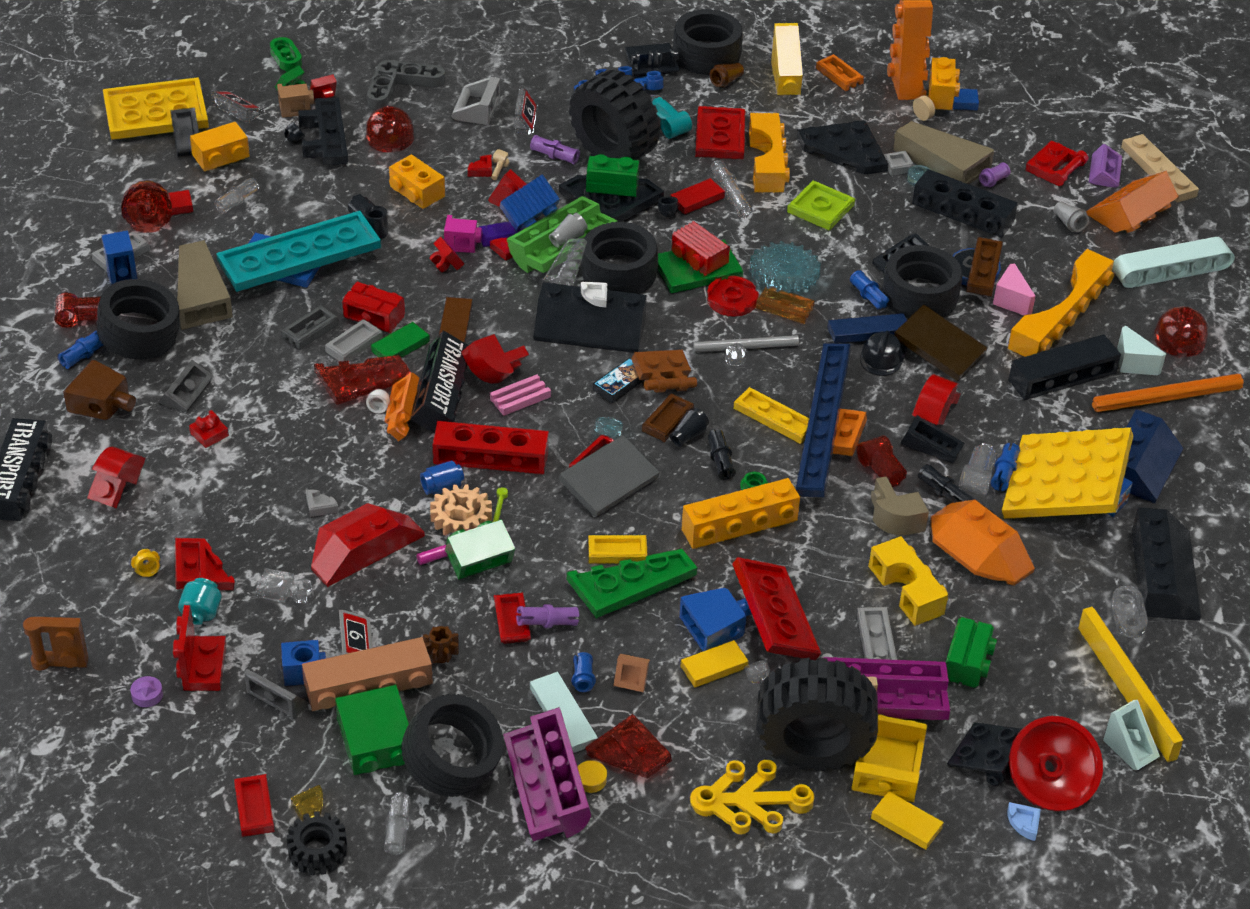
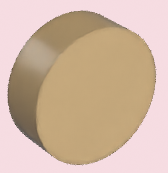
[913,95,935,121]

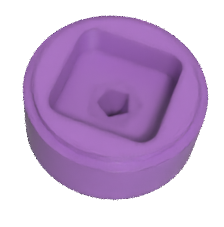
[130,676,163,707]

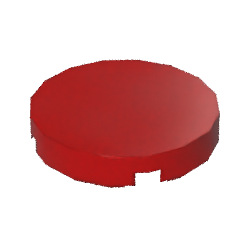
[707,276,759,317]

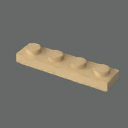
[1121,134,1199,203]

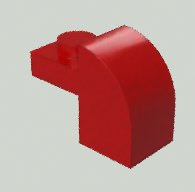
[461,334,529,384]
[912,374,961,425]
[87,446,146,508]

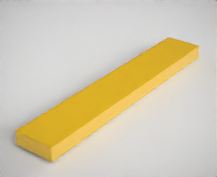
[1078,607,1183,762]

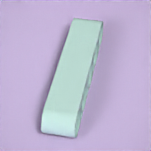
[1112,237,1235,288]

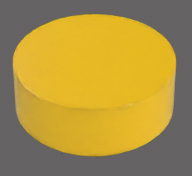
[578,761,607,793]

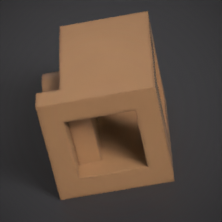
[277,84,314,118]

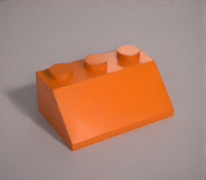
[1086,171,1179,233]

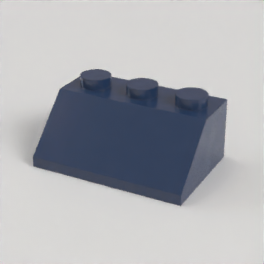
[1124,409,1183,503]

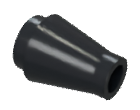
[669,408,709,447]

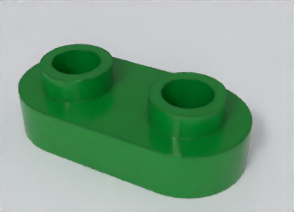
[270,37,302,72]

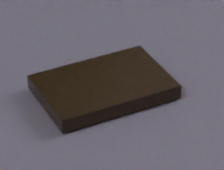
[894,305,988,382]

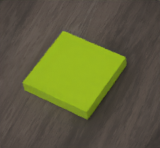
[787,180,856,231]

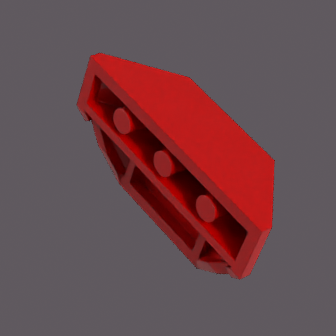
[311,503,425,587]

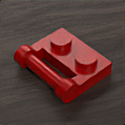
[1025,140,1089,186]

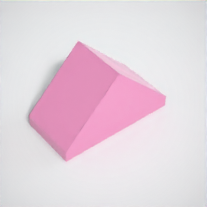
[993,263,1036,315]

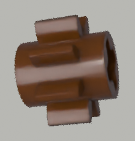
[423,626,459,663]

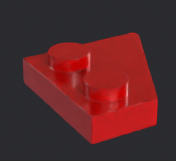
[174,538,235,590]

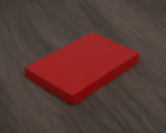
[695,106,745,159]

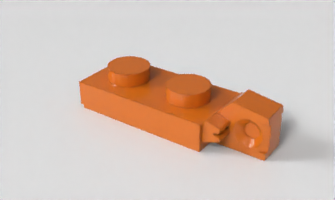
[384,372,419,441]

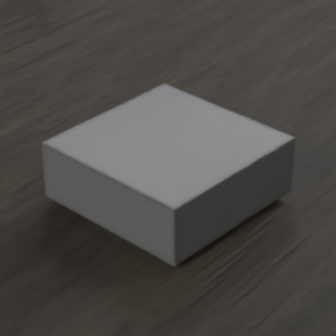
[884,151,915,176]

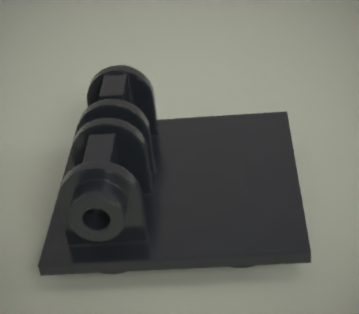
[625,43,679,76]
[947,722,1022,786]

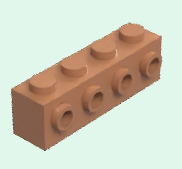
[302,637,433,711]

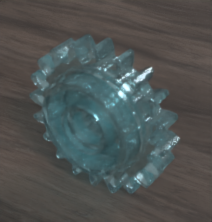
[749,241,821,293]

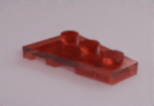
[314,355,411,405]

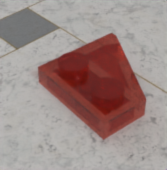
[585,714,672,779]

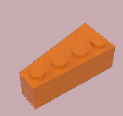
[887,0,933,100]

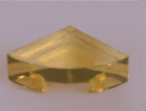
[291,785,324,821]

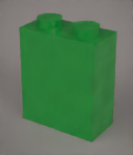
[335,685,409,775]

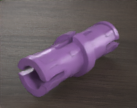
[530,135,580,165]
[516,604,579,628]

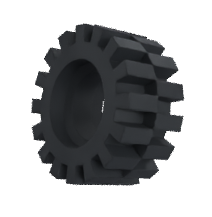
[287,811,347,875]

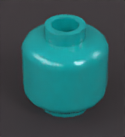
[178,578,222,625]

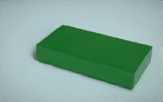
[371,322,430,365]

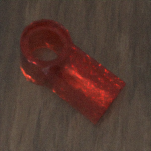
[54,292,101,328]
[856,435,907,488]

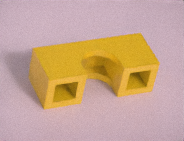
[868,536,948,626]

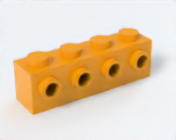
[682,478,800,549]

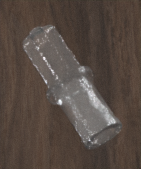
[214,178,259,214]
[384,792,410,855]

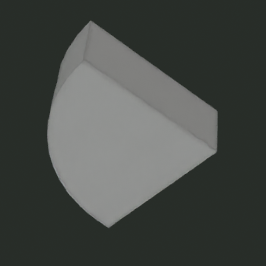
[305,490,339,517]

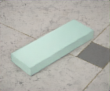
[530,672,598,753]

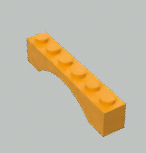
[1008,249,1114,357]

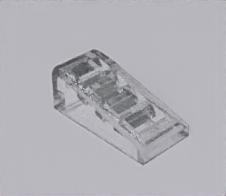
[544,238,587,286]

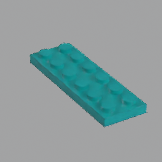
[216,211,381,292]

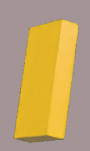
[588,535,647,564]
[680,640,749,688]
[871,791,944,850]

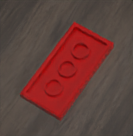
[732,557,821,660]

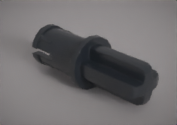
[708,429,736,480]

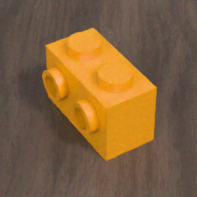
[929,57,960,110]
[190,121,250,171]
[389,154,445,209]

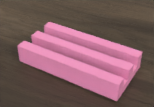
[490,374,551,416]

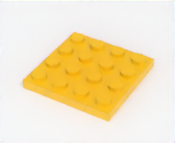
[1002,428,1133,519]

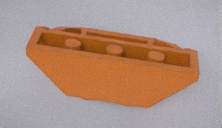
[930,500,1035,586]

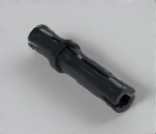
[918,464,994,514]

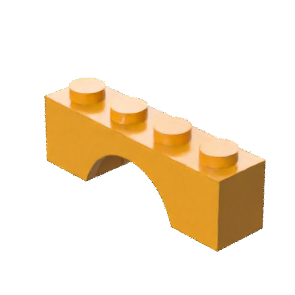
[749,113,790,192]

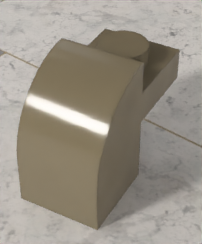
[871,476,929,535]

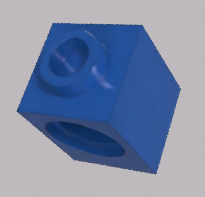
[281,640,326,686]

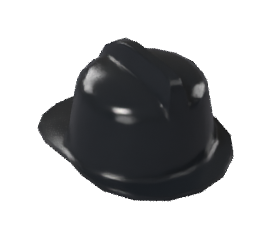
[860,330,907,376]

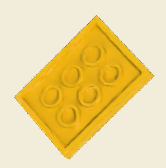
[103,77,209,140]

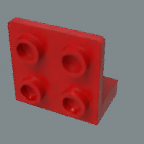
[173,605,227,691]

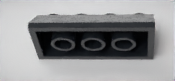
[533,282,647,353]
[1132,507,1201,621]

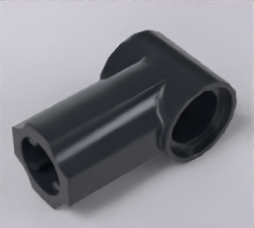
[348,194,388,239]

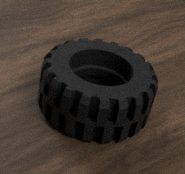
[569,70,661,160]
[756,658,878,771]

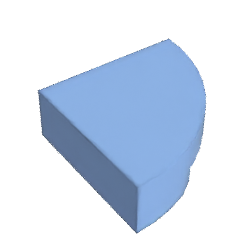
[1007,802,1041,841]

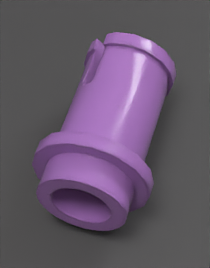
[979,162,1010,187]

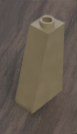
[893,121,994,184]
[177,240,233,330]

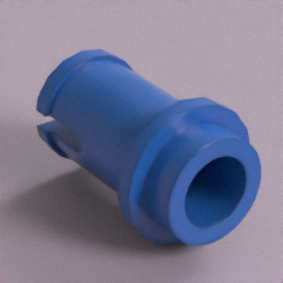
[571,652,596,692]

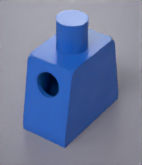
[679,588,752,651]

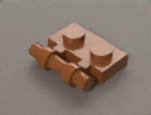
[631,349,697,393]

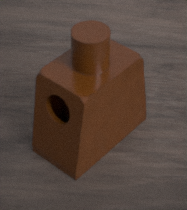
[63,359,136,420]

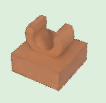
[613,654,650,692]

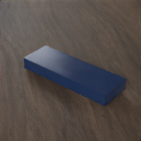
[827,314,907,343]

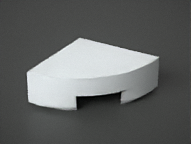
[581,282,607,307]

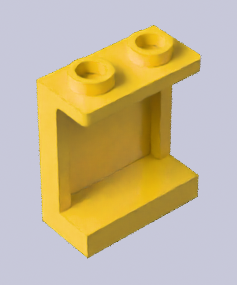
[852,714,927,802]

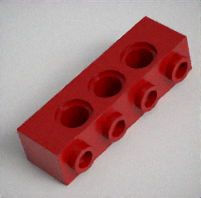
[433,421,549,474]

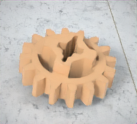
[430,484,492,536]

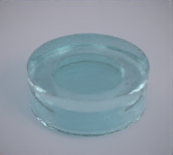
[907,165,931,186]
[594,417,623,436]

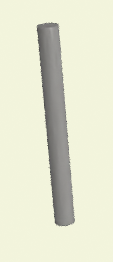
[693,335,799,353]

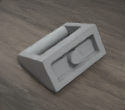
[451,77,500,125]

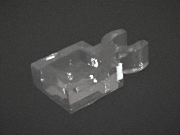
[256,568,312,603]

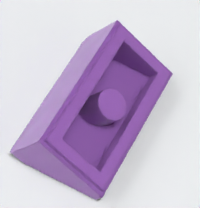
[1089,144,1122,188]

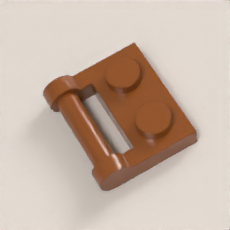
[23,617,89,671]

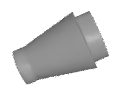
[1053,202,1089,232]
[549,213,588,248]

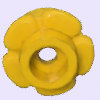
[131,549,160,577]

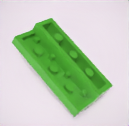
[507,196,618,273]

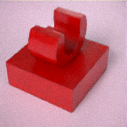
[310,74,337,101]
[429,237,465,272]
[189,410,229,448]

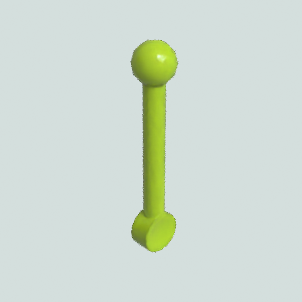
[493,487,508,522]

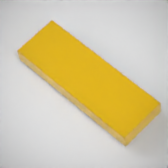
[733,387,809,444]

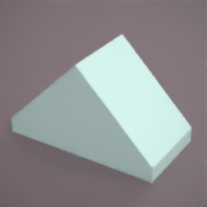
[1117,326,1166,375]
[1103,700,1160,770]

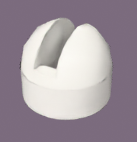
[366,389,390,414]

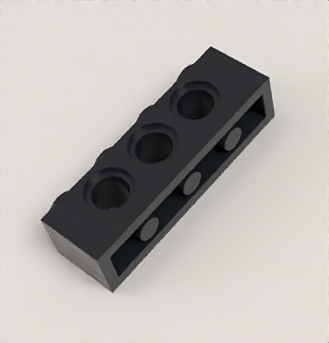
[912,169,1018,238]

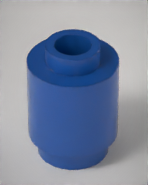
[420,461,464,495]

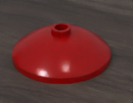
[1009,716,1103,811]

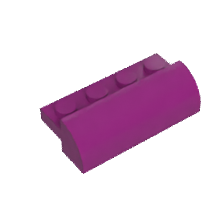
[824,657,950,720]
[503,707,591,842]

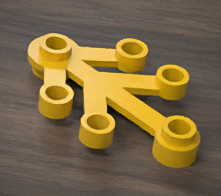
[690,760,814,834]

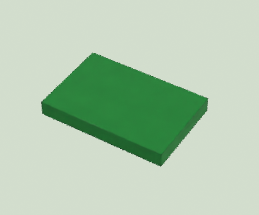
[658,239,744,293]

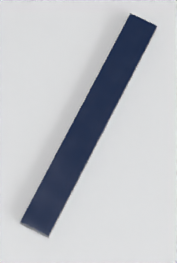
[796,343,851,497]

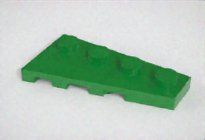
[566,549,698,618]

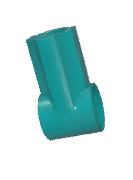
[652,97,692,139]

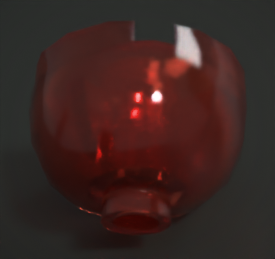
[366,106,414,152]
[121,180,173,233]
[1154,306,1208,357]

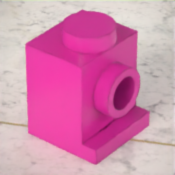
[444,215,482,253]

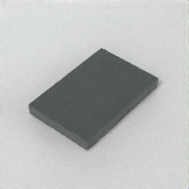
[559,435,660,518]

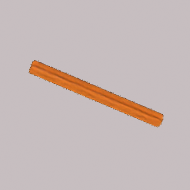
[1092,373,1244,412]

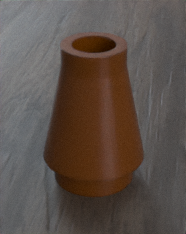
[710,63,744,88]

